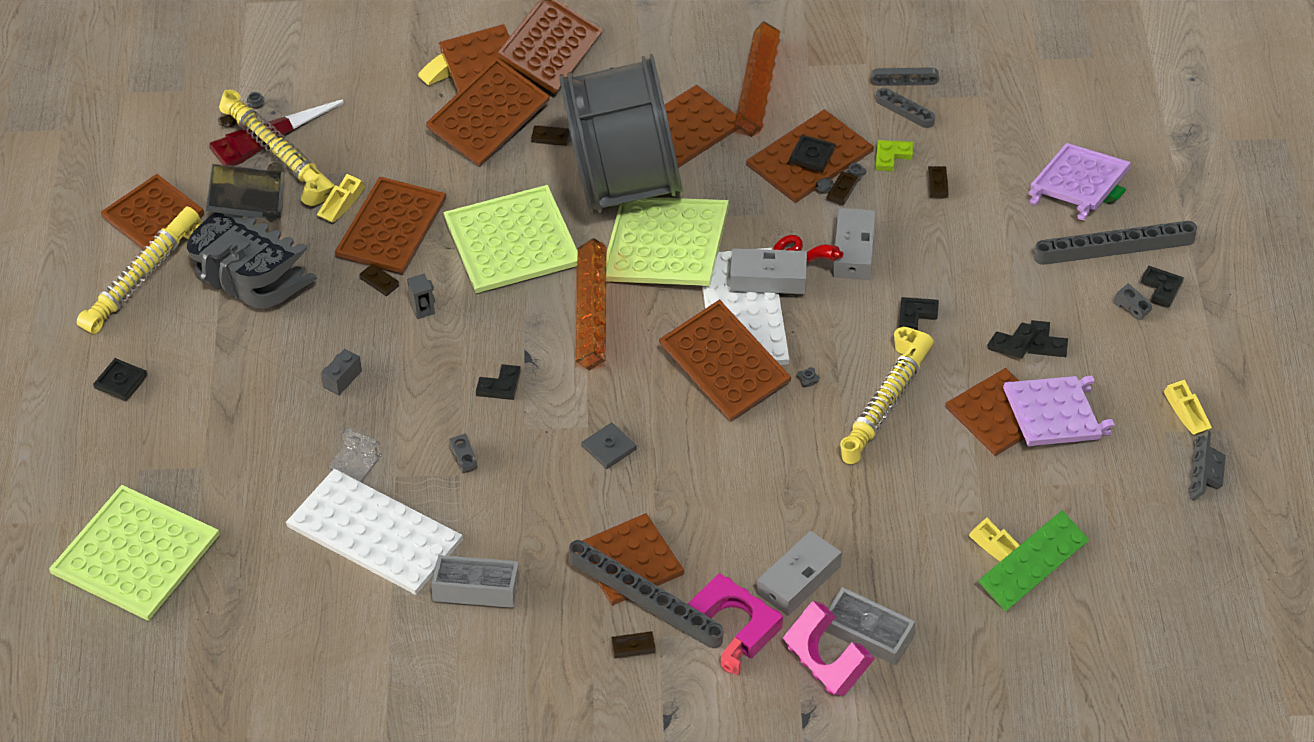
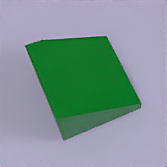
[1103,185,1126,203]

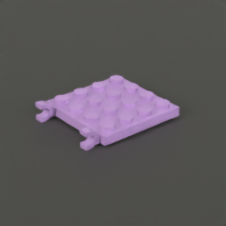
[1029,143,1131,221]
[1003,375,1115,446]

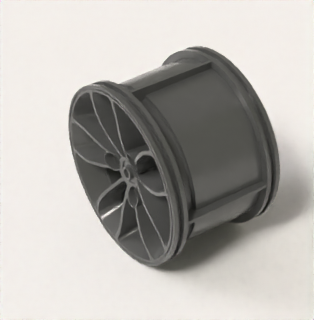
[559,54,684,215]

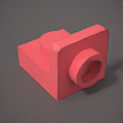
[721,638,743,676]

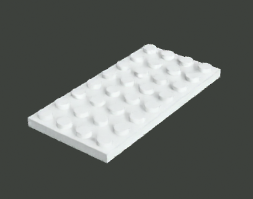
[702,248,789,365]
[286,469,463,595]

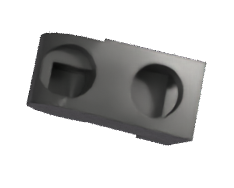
[1114,283,1152,320]
[449,433,478,473]

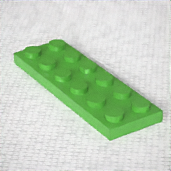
[978,510,1089,612]

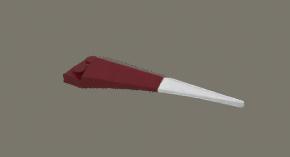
[209,100,343,166]

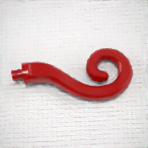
[773,235,843,263]

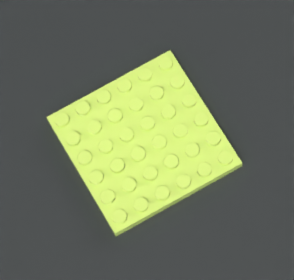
[443,185,582,293]
[600,197,729,286]
[49,485,220,621]

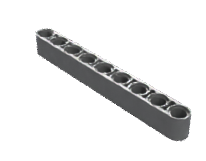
[1034,221,1197,265]
[569,540,724,648]

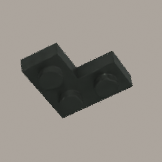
[1141,265,1184,307]
[899,297,939,330]
[1028,320,1068,357]
[987,322,1040,359]
[476,364,521,400]

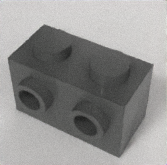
[407,273,435,319]
[321,349,362,396]

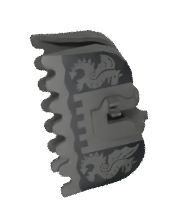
[187,202,317,308]

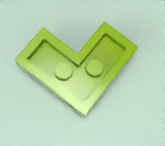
[876,140,913,171]

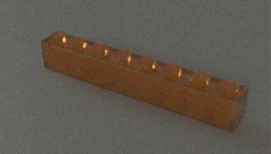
[734,21,781,137]
[576,238,607,370]

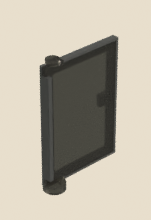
[206,163,285,223]

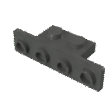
[1190,430,1226,501]

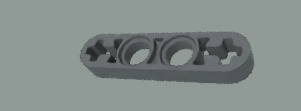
[870,68,939,86]
[876,88,935,128]

